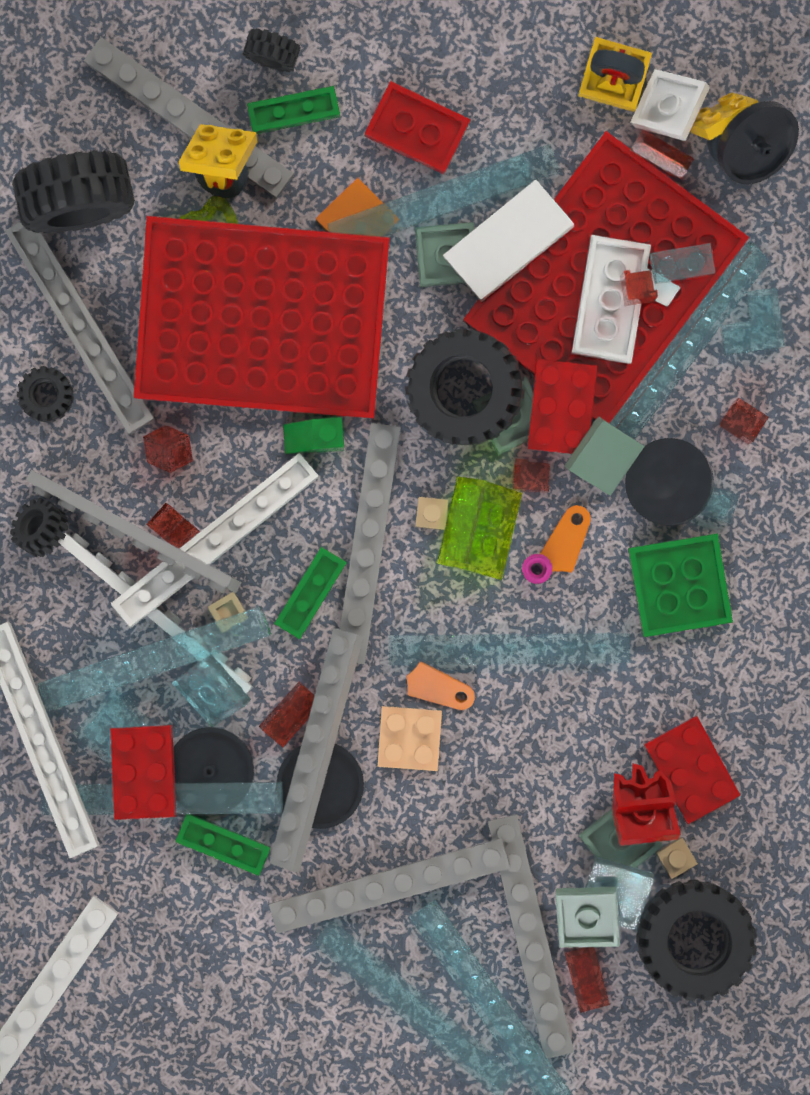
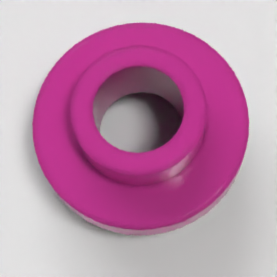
[522,554,552,584]

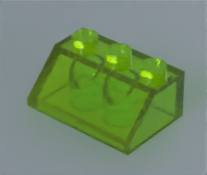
[436,476,523,580]

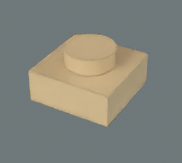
[416,497,448,530]
[208,592,249,633]
[656,837,698,879]

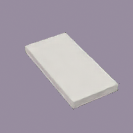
[443,180,574,302]
[571,235,651,364]

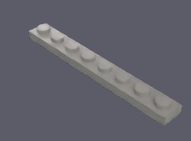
[83,37,294,199]
[5,222,155,435]
[340,423,401,664]
[26,470,242,594]
[269,628,364,872]
[487,814,574,1059]
[269,838,510,934]

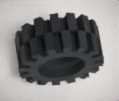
[243,28,301,73]
[17,366,74,422]
[10,498,68,557]

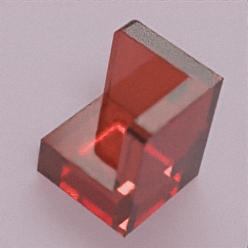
[620,270,658,306]
[719,398,769,445]
[143,425,193,473]
[512,458,550,493]
[146,503,200,549]

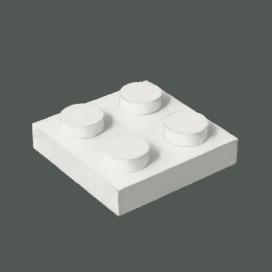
[631,69,710,141]

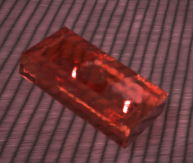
[631,130,694,179]
[259,681,315,747]
[564,947,610,1013]

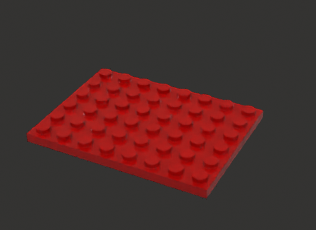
[462,131,749,423]
[134,216,390,419]

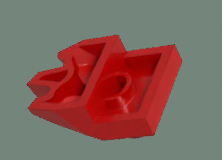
[612,763,681,846]

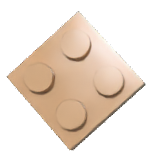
[377,706,442,771]

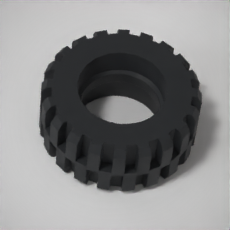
[12,150,135,233]
[405,329,525,446]
[636,880,757,1001]

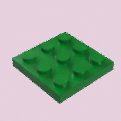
[628,533,733,637]

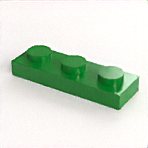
[247,86,340,134]
[274,547,347,639]
[175,813,271,876]

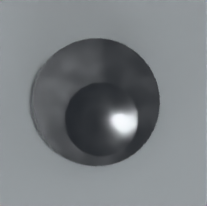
[717,101,799,184]
[625,438,714,526]
[174,727,254,815]
[276,743,364,829]

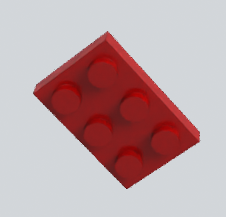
[364,81,471,175]
[528,359,597,454]
[643,716,741,824]
[110,725,177,820]

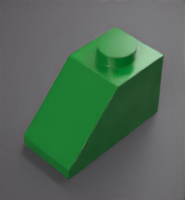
[283,417,345,455]

